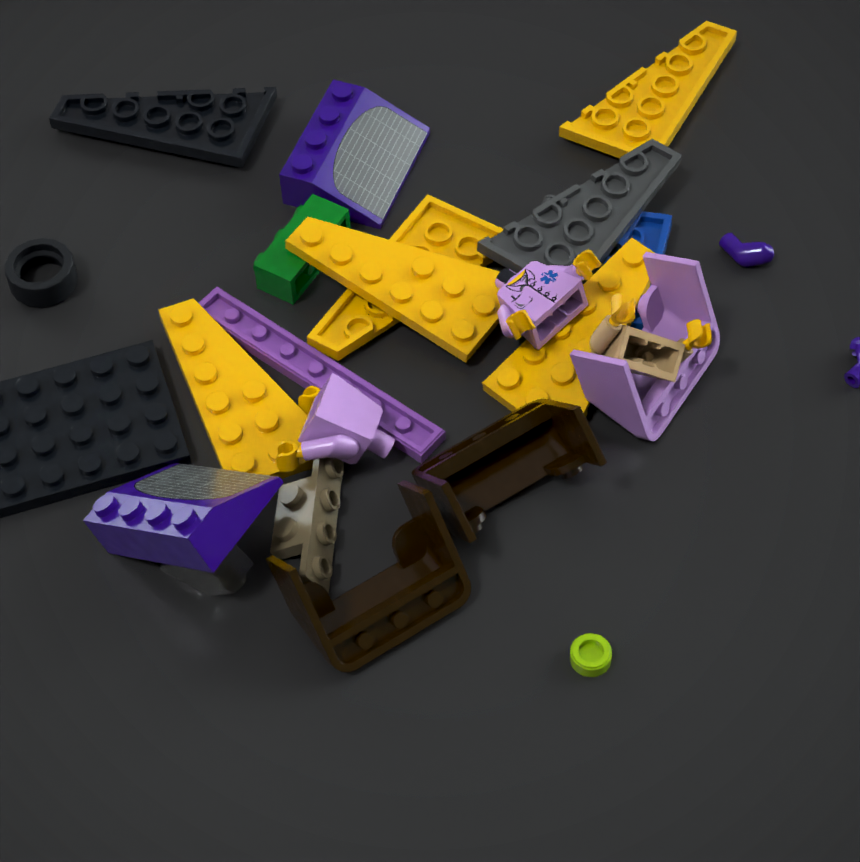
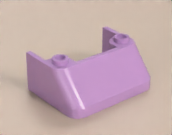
[570,252,720,441]

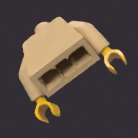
[589,293,712,382]

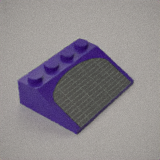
[279,79,430,230]
[83,463,284,573]

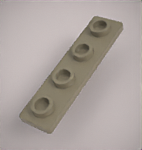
[270,457,344,593]

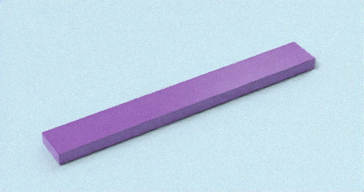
[199,287,446,464]

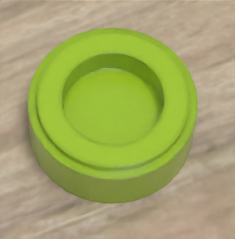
[570,633,612,677]

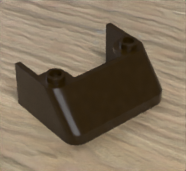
[411,399,607,543]
[266,480,471,672]

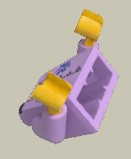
[495,249,602,350]
[276,373,395,472]

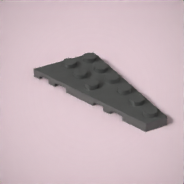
[477,139,682,284]

